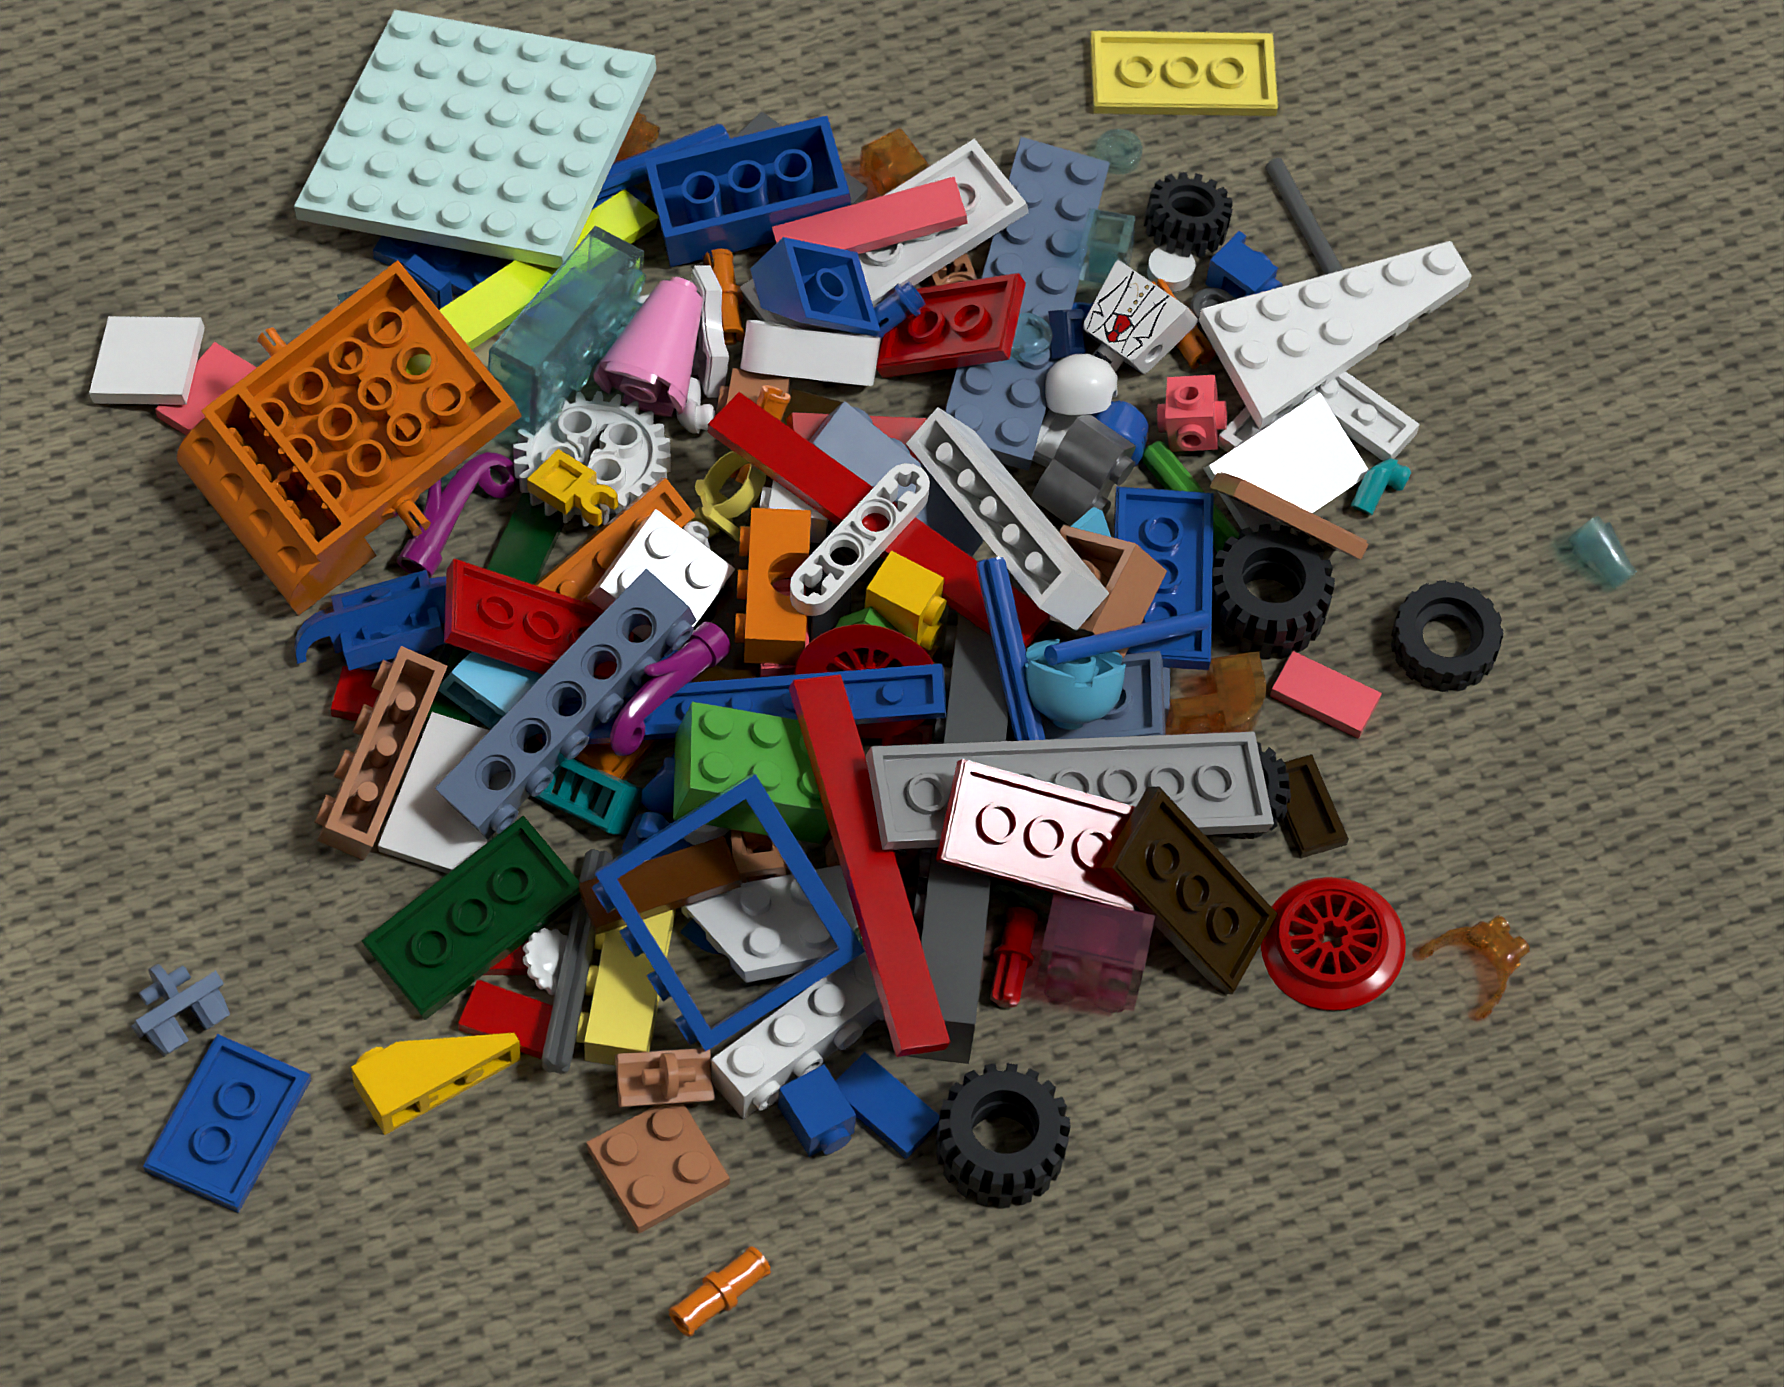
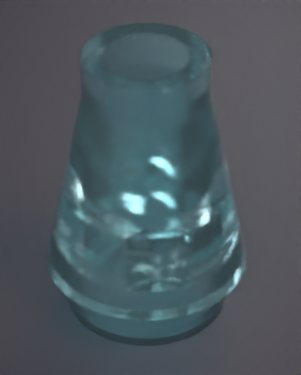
[1568,516,1637,590]

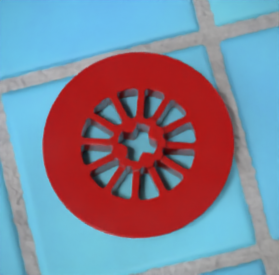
[795,624,934,738]
[1261,877,1406,1010]

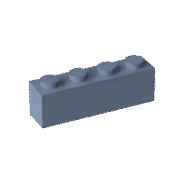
[809,401,984,557]

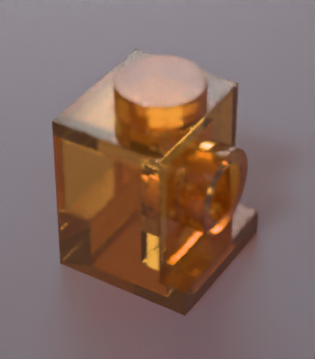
[859,127,930,196]

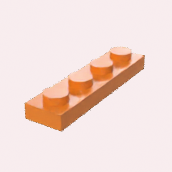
[534,478,696,604]

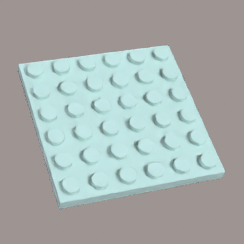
[294,10,657,269]

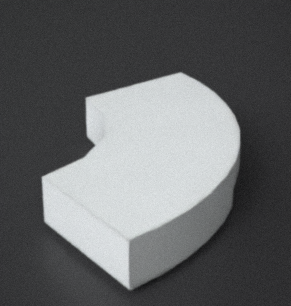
[691,265,729,398]

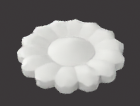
[523,928,568,996]

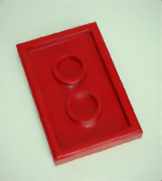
[876,273,1026,378]

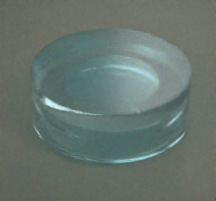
[1095,129,1143,175]
[1010,313,1052,362]

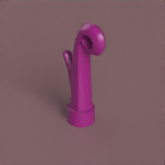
[397,452,518,578]
[610,622,731,756]

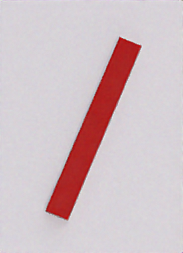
[708,392,1050,648]
[789,674,950,1057]

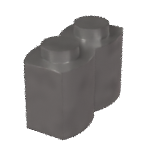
[1031,414,1136,526]

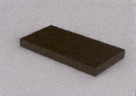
[1100,786,1278,994]

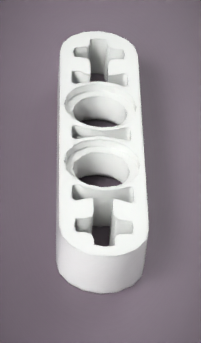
[790,463,930,616]

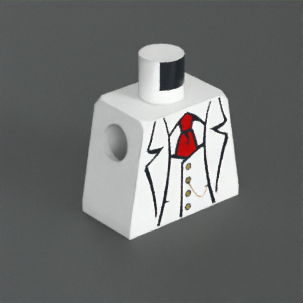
[1083,260,1199,374]

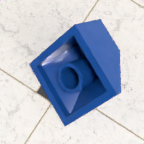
[750,237,881,337]

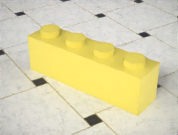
[576,860,676,1066]

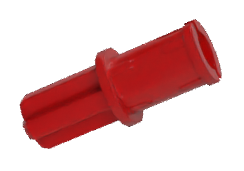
[990,907,1039,1008]

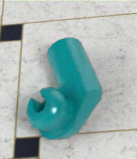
[1351,458,1411,516]

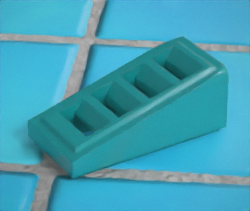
[531,758,643,836]

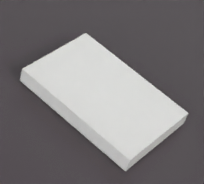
[1203,393,1369,532]
[378,712,527,874]

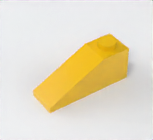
[351,1033,521,1135]

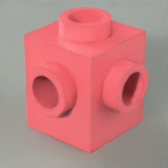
[1157,375,1227,452]

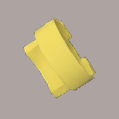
[688,451,766,542]

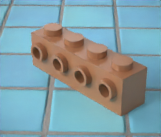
[315,646,447,860]

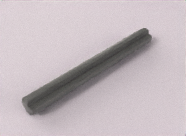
[542,849,612,1074]

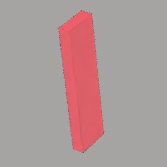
[772,176,968,254]

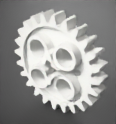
[513,391,671,526]

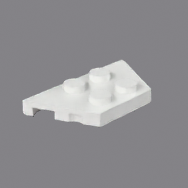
[681,865,858,982]

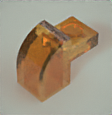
[1166,652,1266,735]

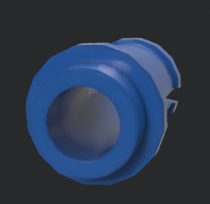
[874,281,925,339]

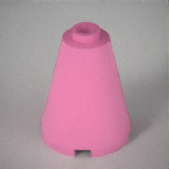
[594,277,703,416]

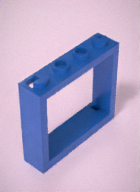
[592,773,866,1051]

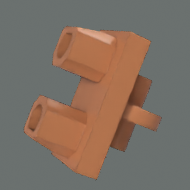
[615,1048,714,1108]

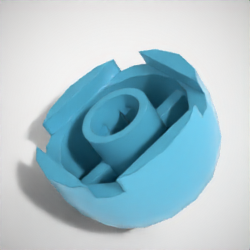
[1024,639,1125,729]

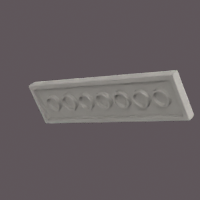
[866,732,1274,850]

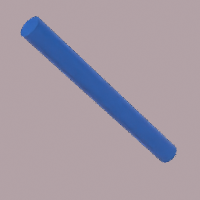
[1044,610,1210,666]

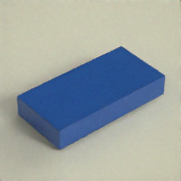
[835,1052,939,1159]

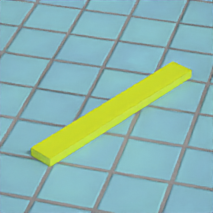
[406,189,658,375]

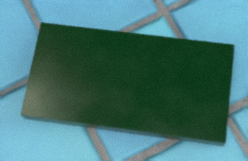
[362,815,581,1020]

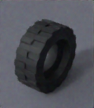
[1391,580,1504,692]

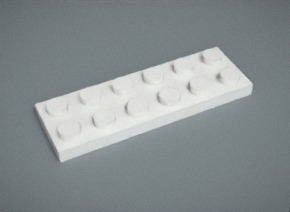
[740,139,1028,331]

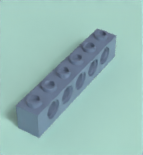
[435,568,697,840]

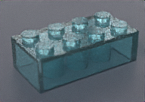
[488,225,646,436]

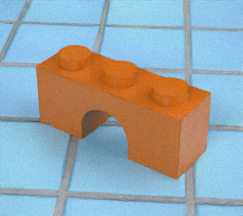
[735,508,811,665]

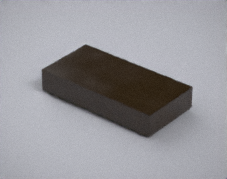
[1284,754,1349,858]

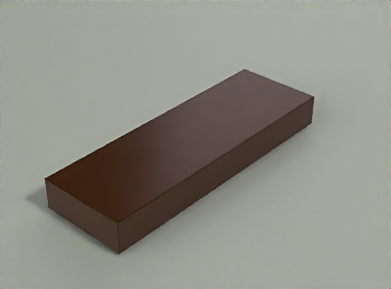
[579,836,742,935]

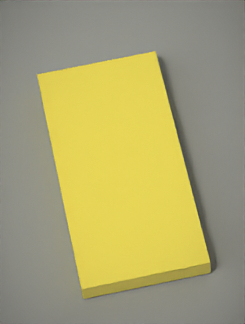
[1090,31,1278,116]

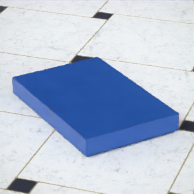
[143,1034,311,1213]

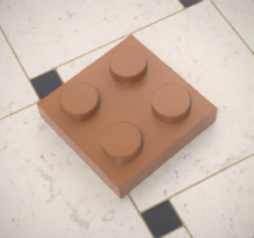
[587,1103,730,1234]

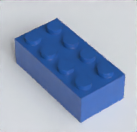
[644,115,851,267]

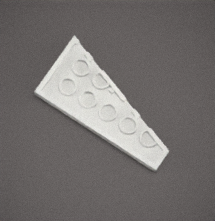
[1198,241,1472,430]

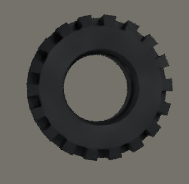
[1211,524,1335,659]
[936,1063,1070,1208]

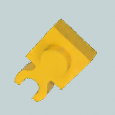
[527,449,618,526]

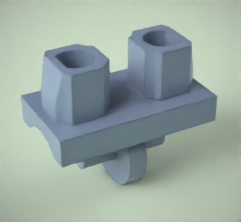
[131,964,230,1057]

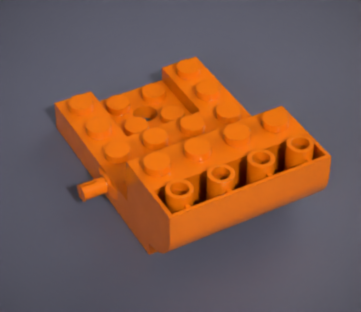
[177,260,522,616]

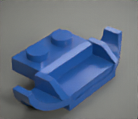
[294,570,446,671]

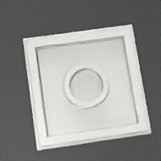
[89,316,205,405]

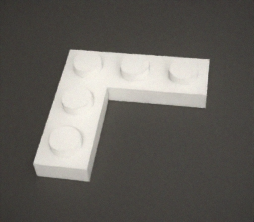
[1218,371,1420,461]

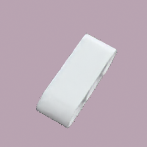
[740,320,880,386]

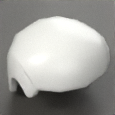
[1045,354,1118,415]

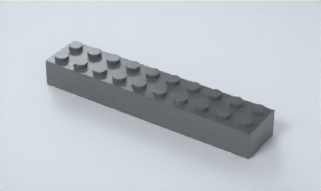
[908,569,1022,1064]

